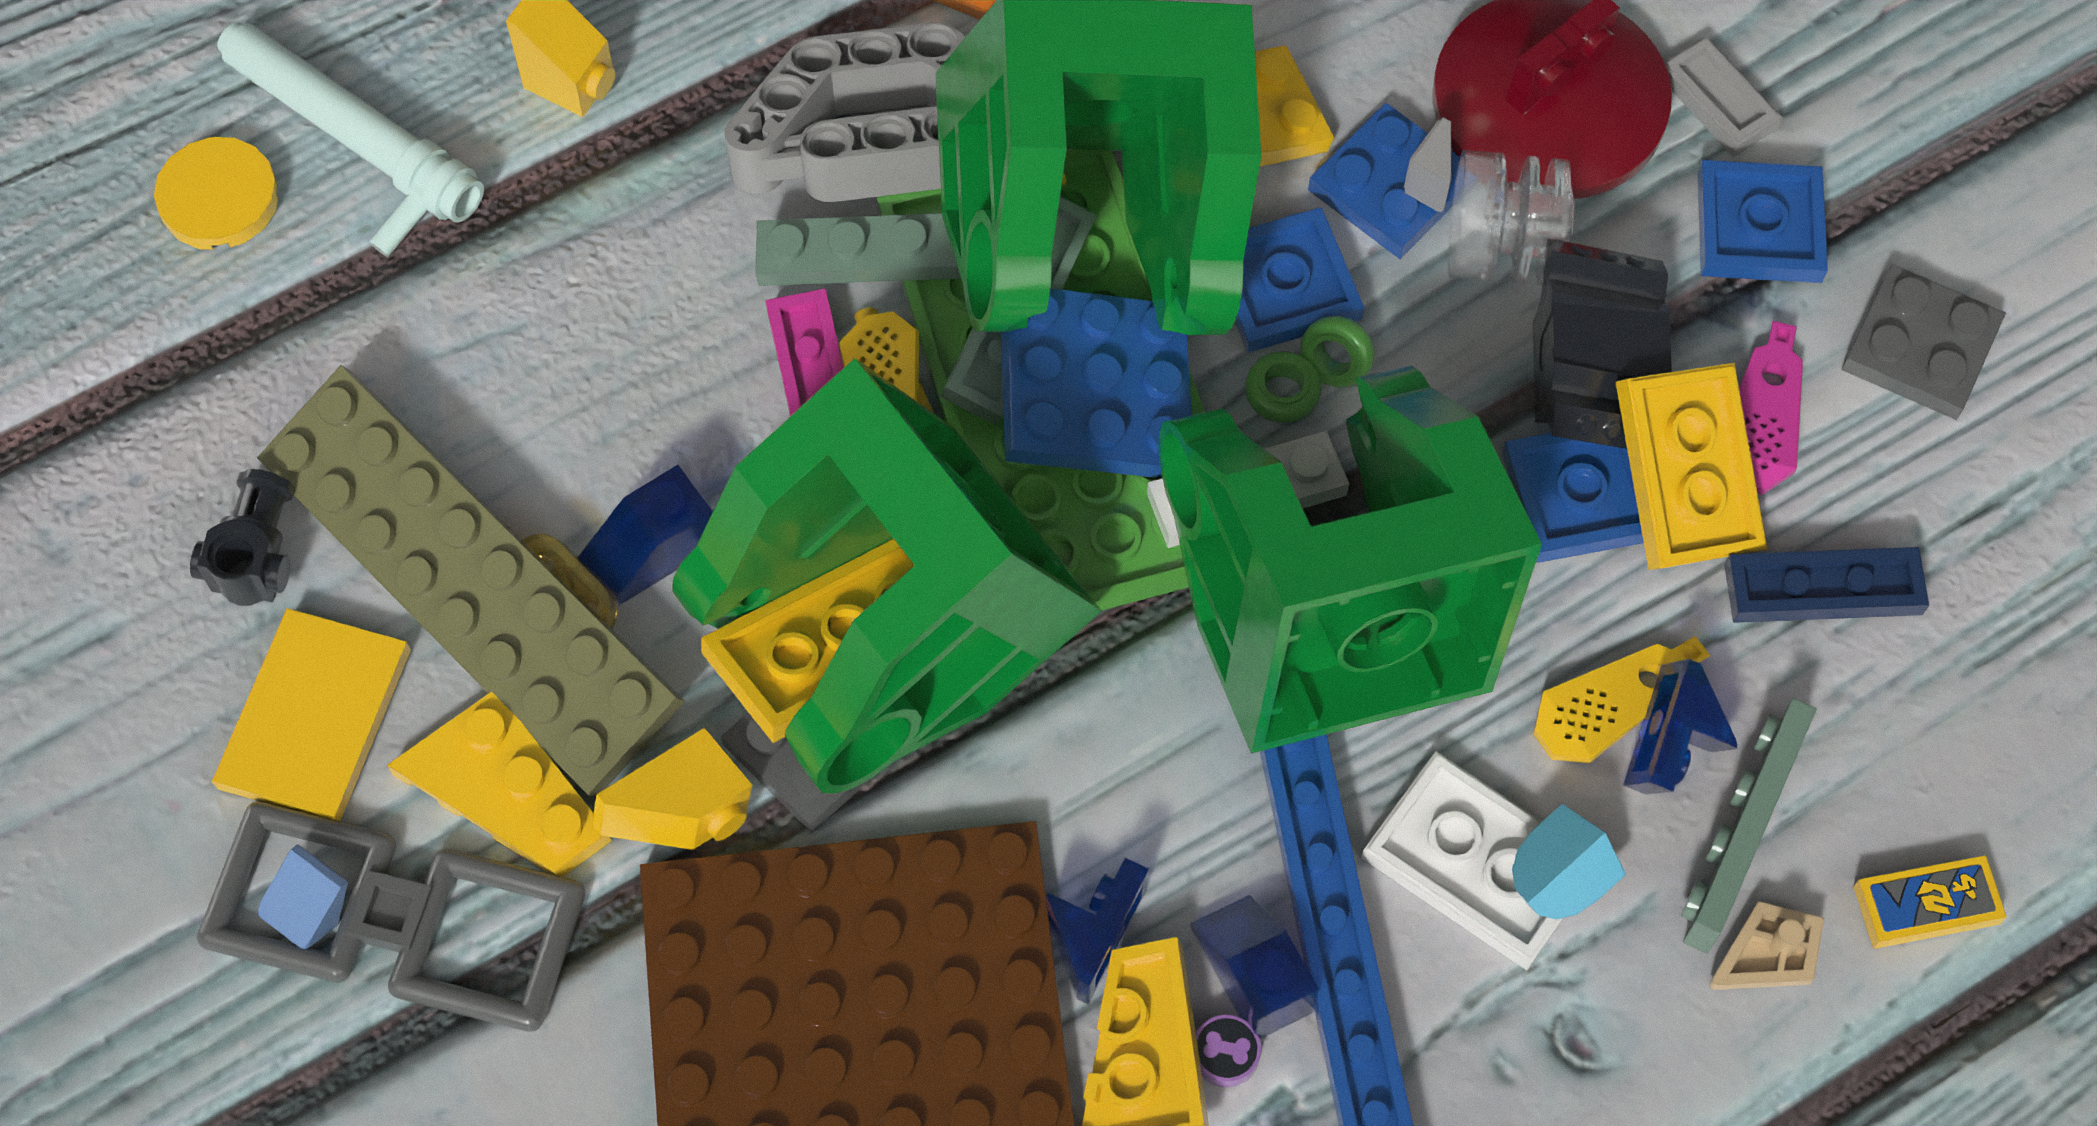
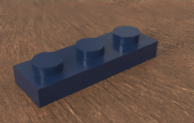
[1724,547,1929,623]

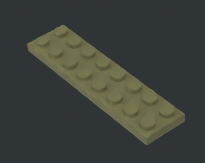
[257,365,685,797]

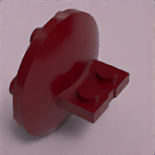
[1432,0,1672,200]

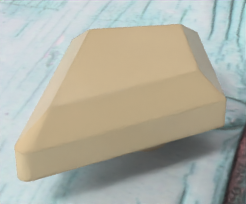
[1709,901,1824,990]

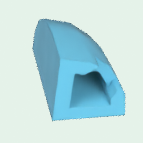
[1512,804,1626,920]

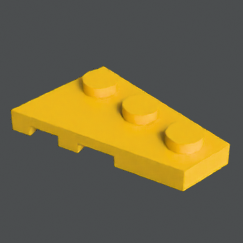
[387,691,612,877]
[1082,937,1209,1126]

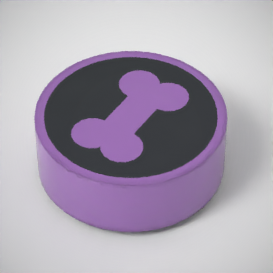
[1196,1015,1261,1087]

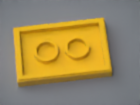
[1616,363,1767,570]
[212,608,411,822]

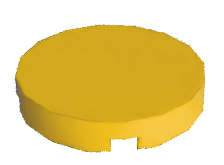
[153,137,278,250]

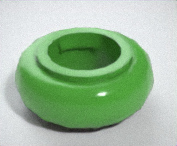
[1300,315,1375,388]
[1245,351,1322,423]

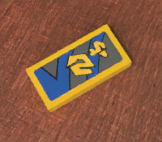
[1853,855,2007,949]

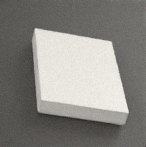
[1361,751,1564,971]

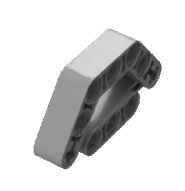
[724,22,966,202]

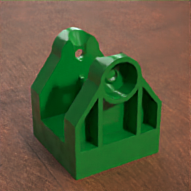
[935,0,1261,335]
[672,358,1102,794]
[1158,365,1542,754]

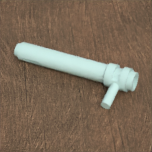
[217,22,484,257]

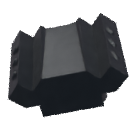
[1533,238,1672,449]

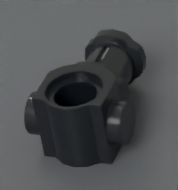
[190,469,295,606]

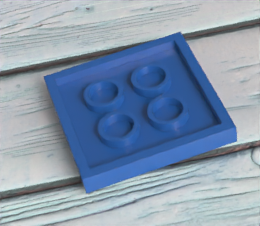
[1001,288,1192,478]

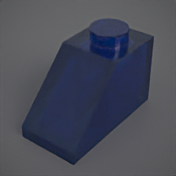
[577,465,713,610]
[1190,894,1319,1039]

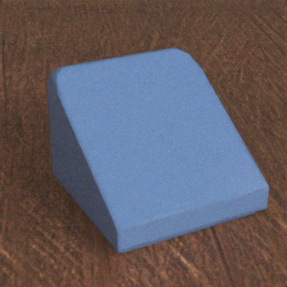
[257,844,348,949]

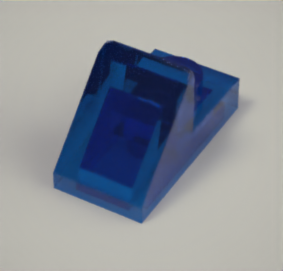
[1623,659,1738,795]
[1046,857,1149,1005]

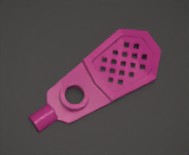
[1739,321,1803,495]

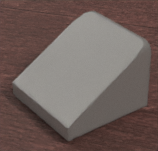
[1404,118,1451,212]

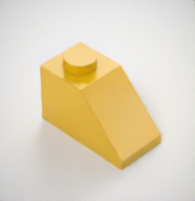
[506,0,615,117]
[592,728,753,850]

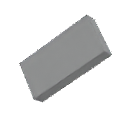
[1664,36,1783,157]

